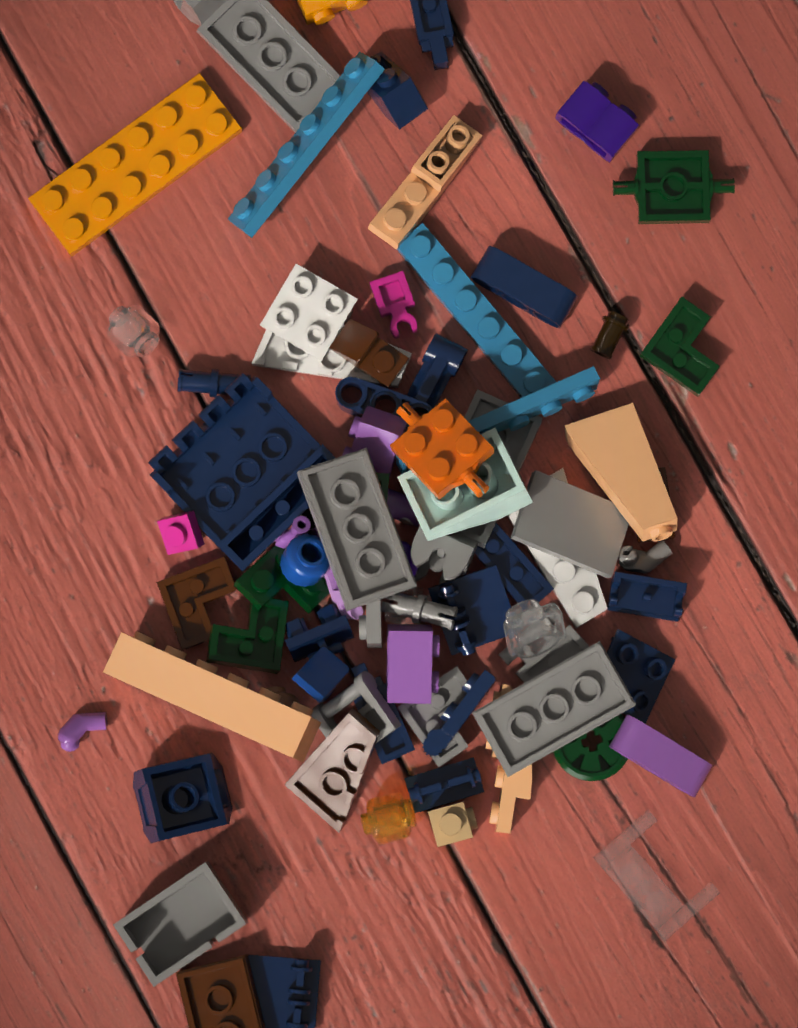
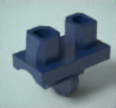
[285,604,355,662]

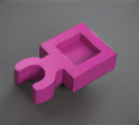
[369,271,417,339]

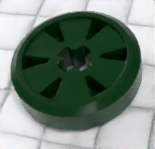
[553,714,628,781]

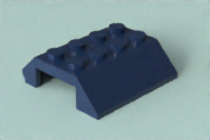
[148,373,336,571]

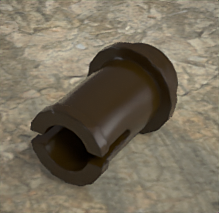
[590,311,629,359]

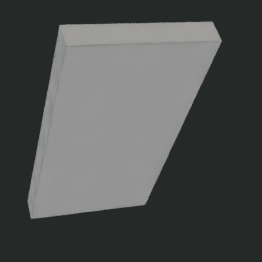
[297,448,417,611]
[472,641,636,777]

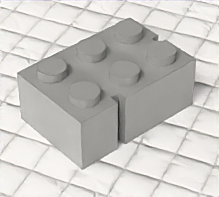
[113,861,249,987]

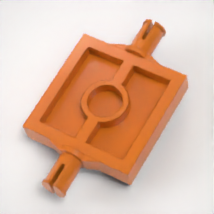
[390,398,495,500]

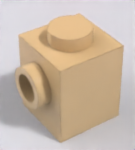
[428,802,478,847]

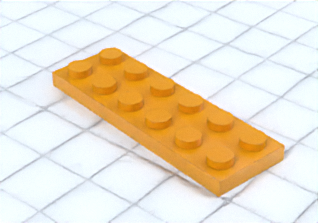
[28,73,242,257]

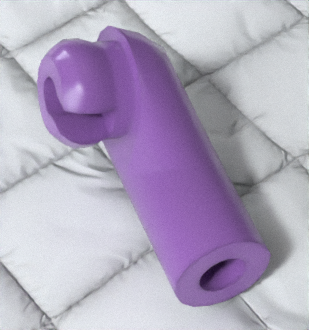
[58,712,107,752]

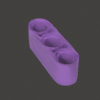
[609,715,713,797]

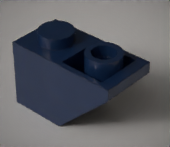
[367,51,428,130]

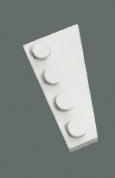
[252,325,412,388]
[507,468,607,628]

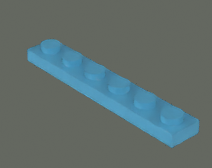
[228,52,385,238]
[397,223,556,398]
[396,366,600,475]

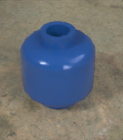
[280,534,330,587]

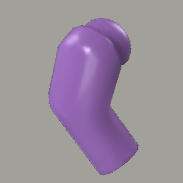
[275,516,311,549]

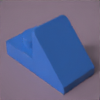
[292,647,349,703]

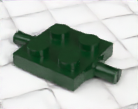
[612,150,735,224]

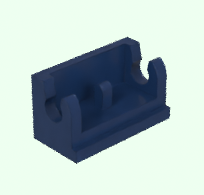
[607,572,687,622]

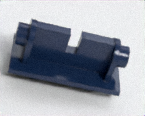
[404,757,484,813]

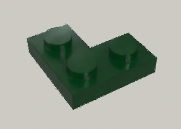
[640,297,720,397]
[234,546,330,614]
[206,599,289,674]

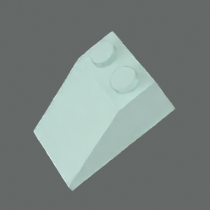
[397,428,533,541]

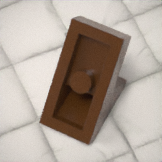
[329,319,409,389]

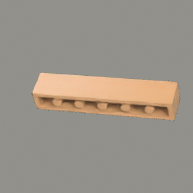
[103,631,321,762]

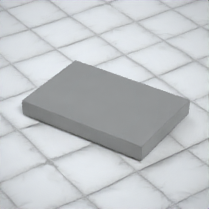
[511,470,629,578]

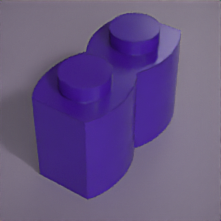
[555,81,639,163]

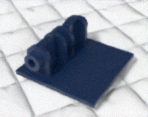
[428,564,520,656]
[607,629,675,724]
[248,955,321,1028]

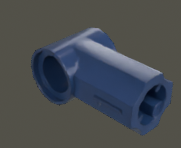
[407,333,468,408]

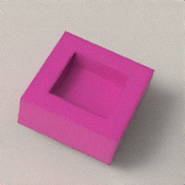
[157,510,205,555]

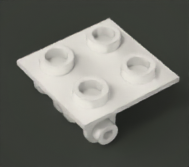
[260,264,358,361]

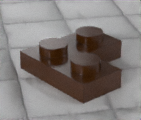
[157,557,238,650]

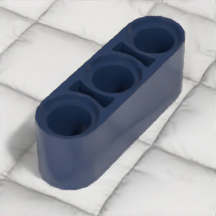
[471,246,578,328]
[335,377,433,433]

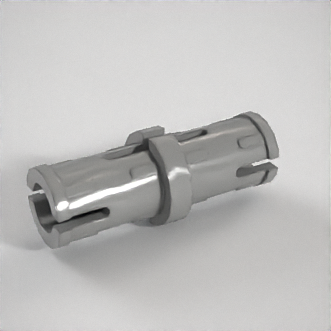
[381,593,458,630]

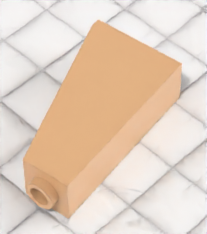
[565,403,678,542]

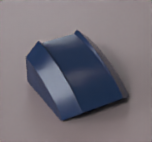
[133,753,233,843]

